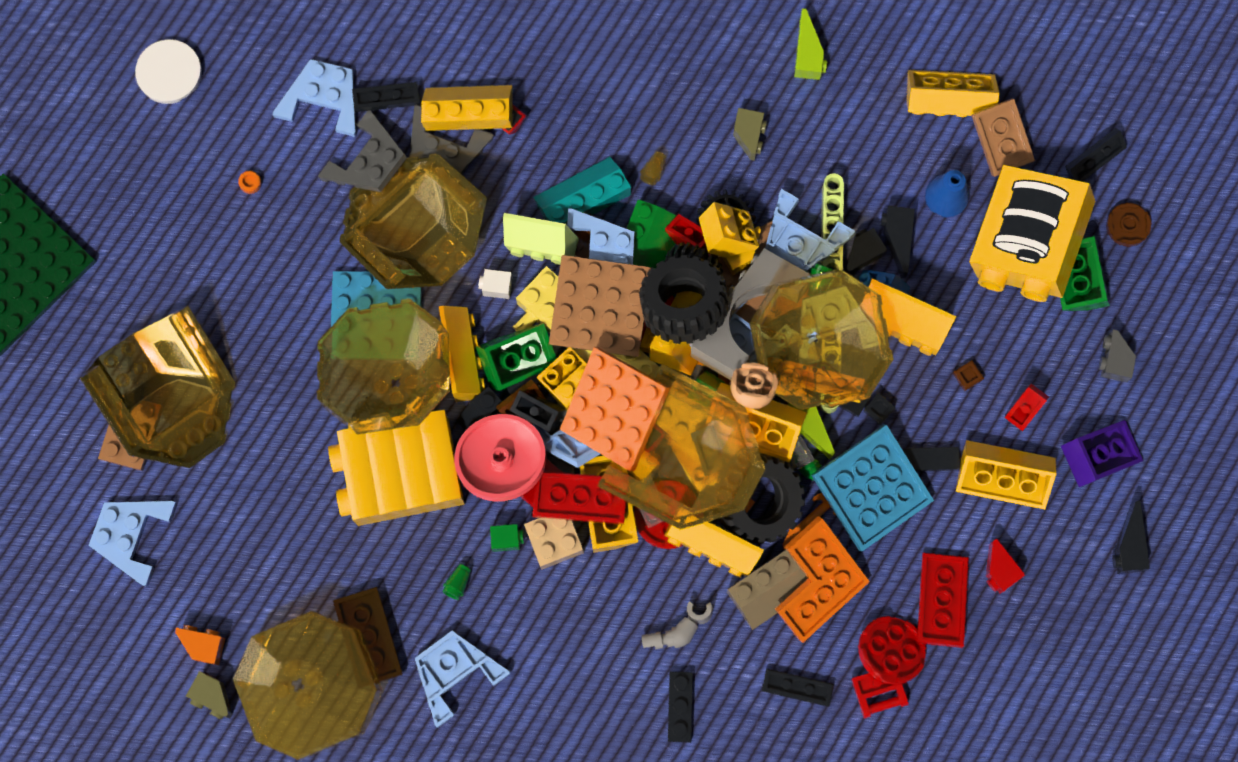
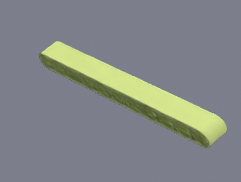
[819,173,844,414]

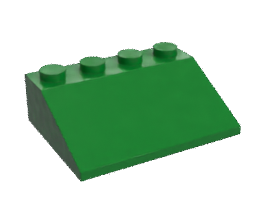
[627,199,676,296]

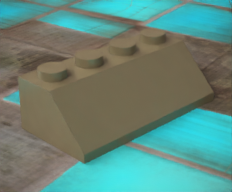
[727,550,808,630]

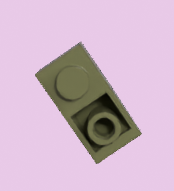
[733,108,767,161]
[186,671,233,720]

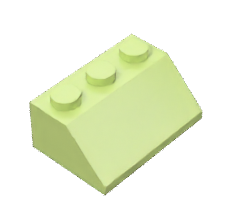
[503,213,579,265]

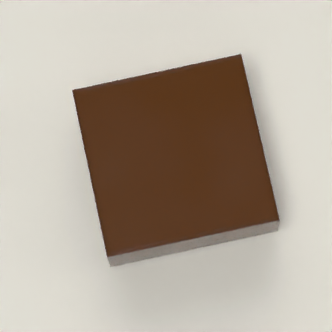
[952,360,984,392]

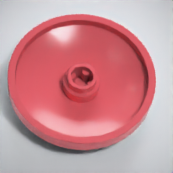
[454,414,546,502]

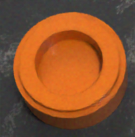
[238,171,262,194]

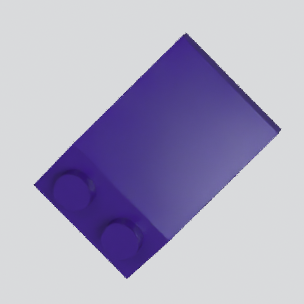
[1061,420,1143,487]

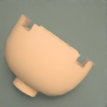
[731,363,778,409]

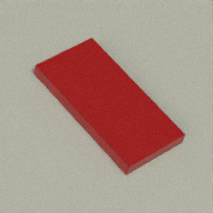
[532,472,628,524]
[917,552,968,648]

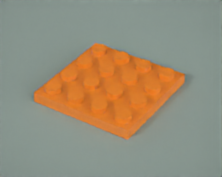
[560,347,670,471]

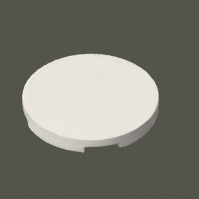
[135,40,202,104]

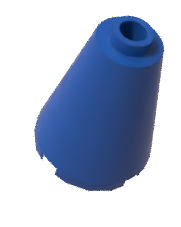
[925,170,969,218]

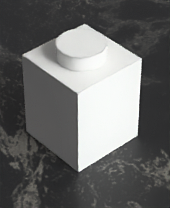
[479,269,512,299]

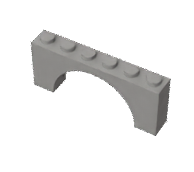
[690,248,810,380]

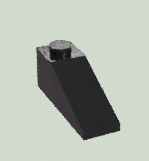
[880,206,915,278]
[1112,501,1150,574]

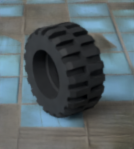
[639,255,729,344]
[713,453,805,544]

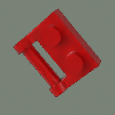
[851,673,908,719]

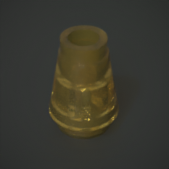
[640,151,666,185]

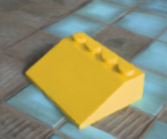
[860,279,956,356]

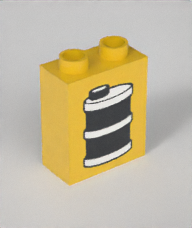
[969,165,1096,302]

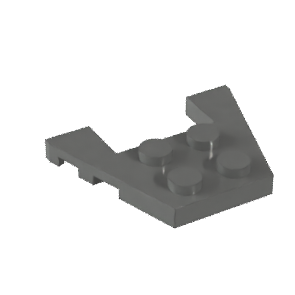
[410,104,494,182]
[318,111,407,192]

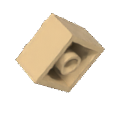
[524,518,584,570]

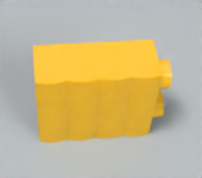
[328,410,465,526]

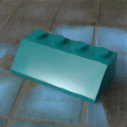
[533,157,631,225]

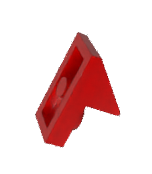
[1005,384,1049,431]

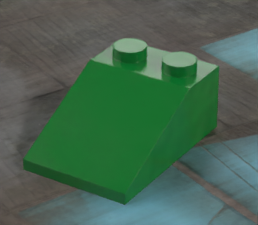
[476,323,557,391]

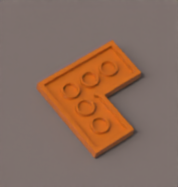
[775,516,870,643]

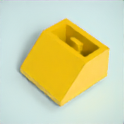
[699,202,759,258]
[537,347,587,411]

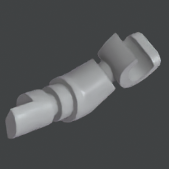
[641,602,712,650]

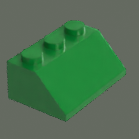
[1060,236,1110,311]

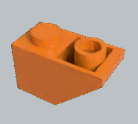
[175,625,225,665]

